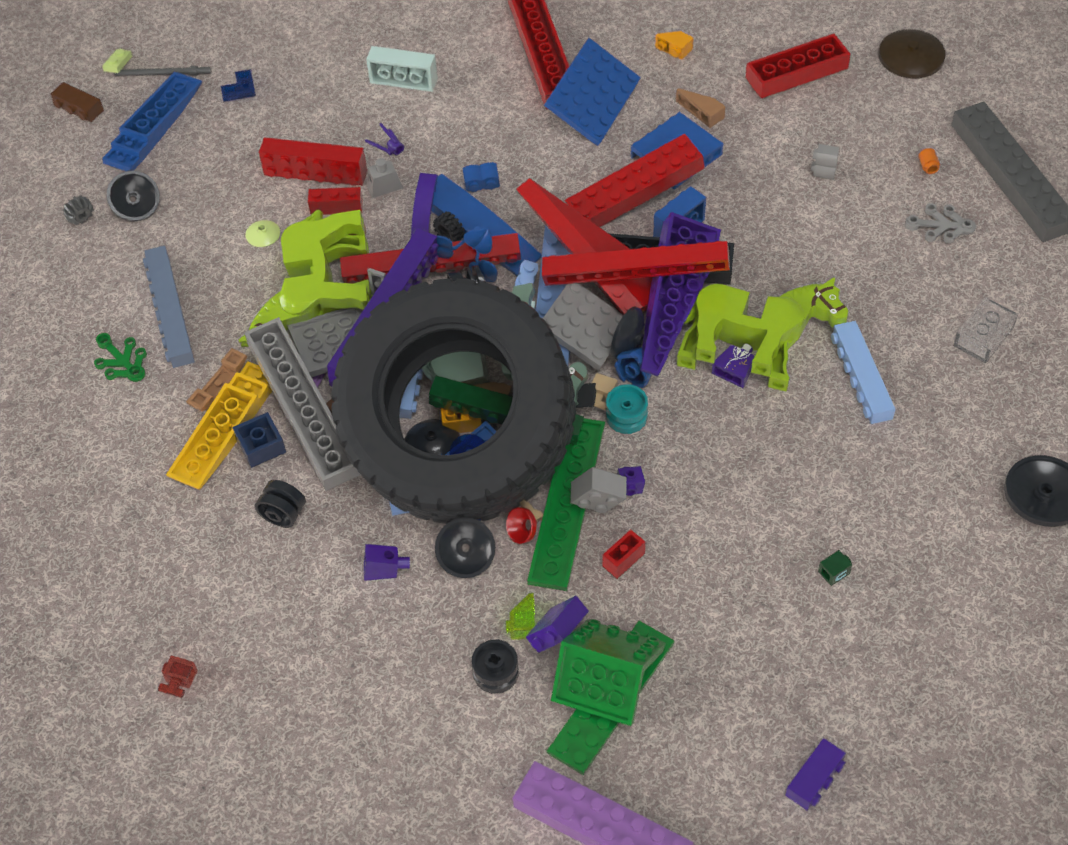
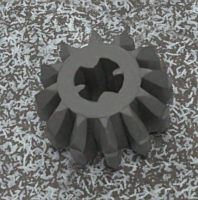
[62,195,94,225]

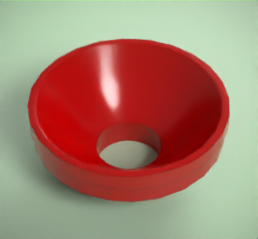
[506,507,537,544]

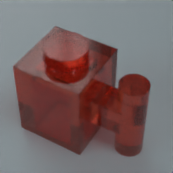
[158,655,198,698]

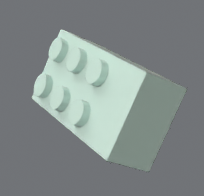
[366,46,438,92]

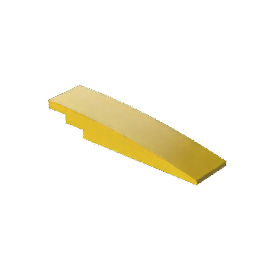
[166,361,272,490]

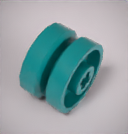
[606,384,648,434]

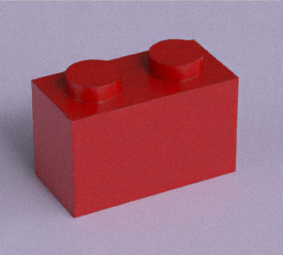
[602,529,646,579]

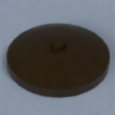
[879,29,946,79]

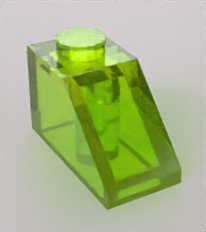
[506,593,535,640]

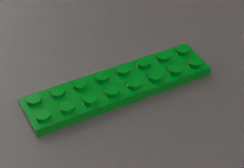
[547,620,675,776]

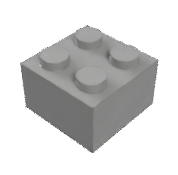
[571,467,626,513]

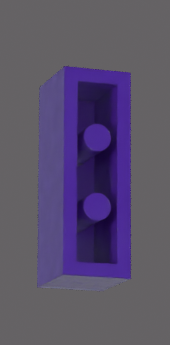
[785,738,846,811]

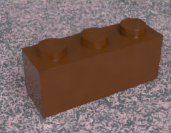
[50,82,104,122]

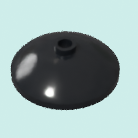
[107,171,160,221]
[611,307,645,360]
[404,419,461,455]
[435,517,496,578]

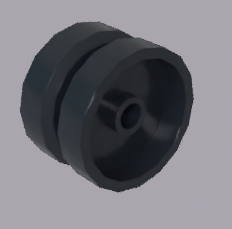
[254,480,306,528]
[472,639,519,694]

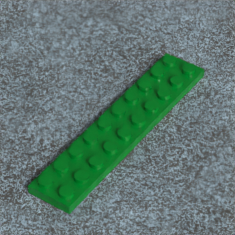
[527,418,605,591]

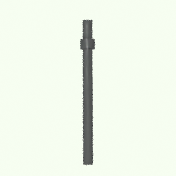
[114,66,211,76]

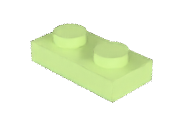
[102,49,132,73]

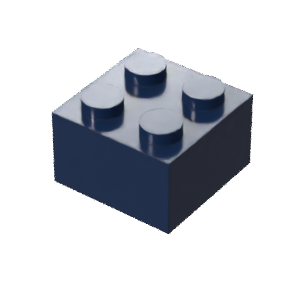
[232,412,286,468]

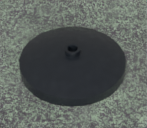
[1004,455,1068,527]

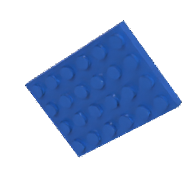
[544,38,641,146]

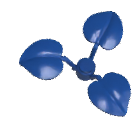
[437,227,498,282]

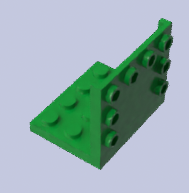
[551,619,666,726]

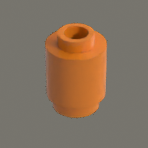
[918,148,940,174]

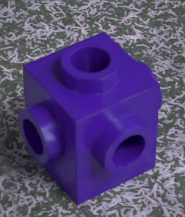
[617,466,645,496]

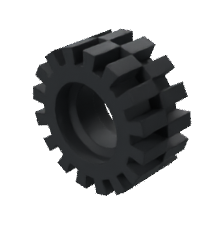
[433,211,465,242]

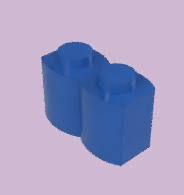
[463,162,500,192]

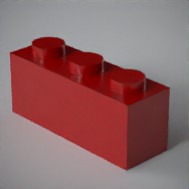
[308,187,363,215]

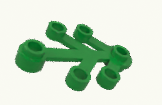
[94,333,147,382]

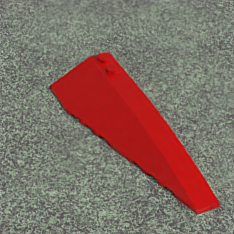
[516,178,653,315]

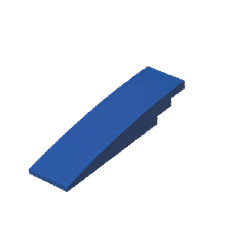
[102,72,202,171]
[432,173,542,277]

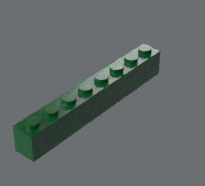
[429,375,584,445]

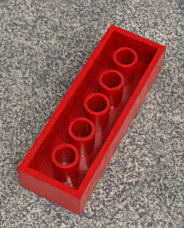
[745,33,851,99]
[259,137,367,186]

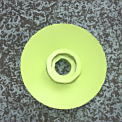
[246,220,280,247]

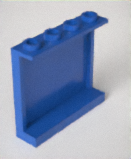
[631,112,723,189]

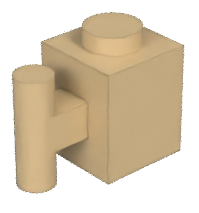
[592,373,618,410]

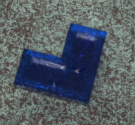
[221,69,256,102]

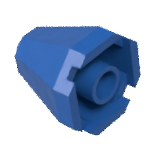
[614,347,652,388]

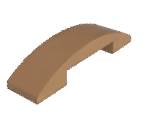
[186,348,247,411]

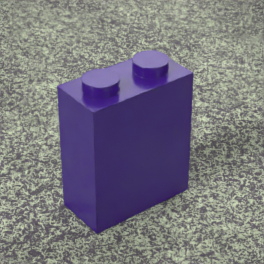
[526,595,589,653]

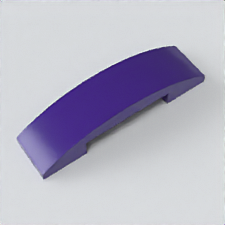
[411,173,438,237]

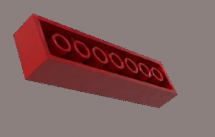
[565,134,705,227]

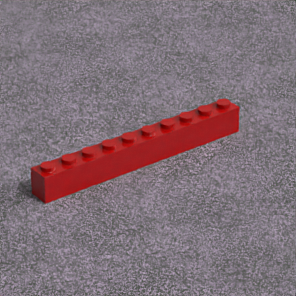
[340,233,521,284]
[542,241,730,286]

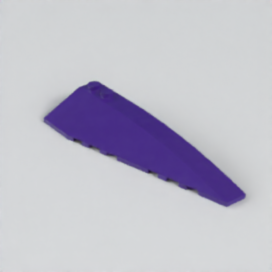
[640,212,721,376]

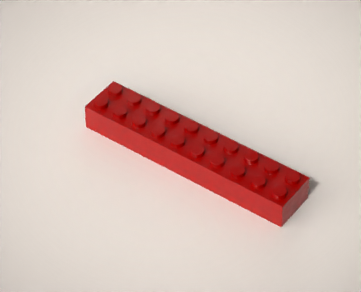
[508,0,569,110]

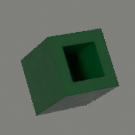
[818,550,852,586]

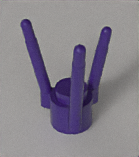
[365,123,405,156]

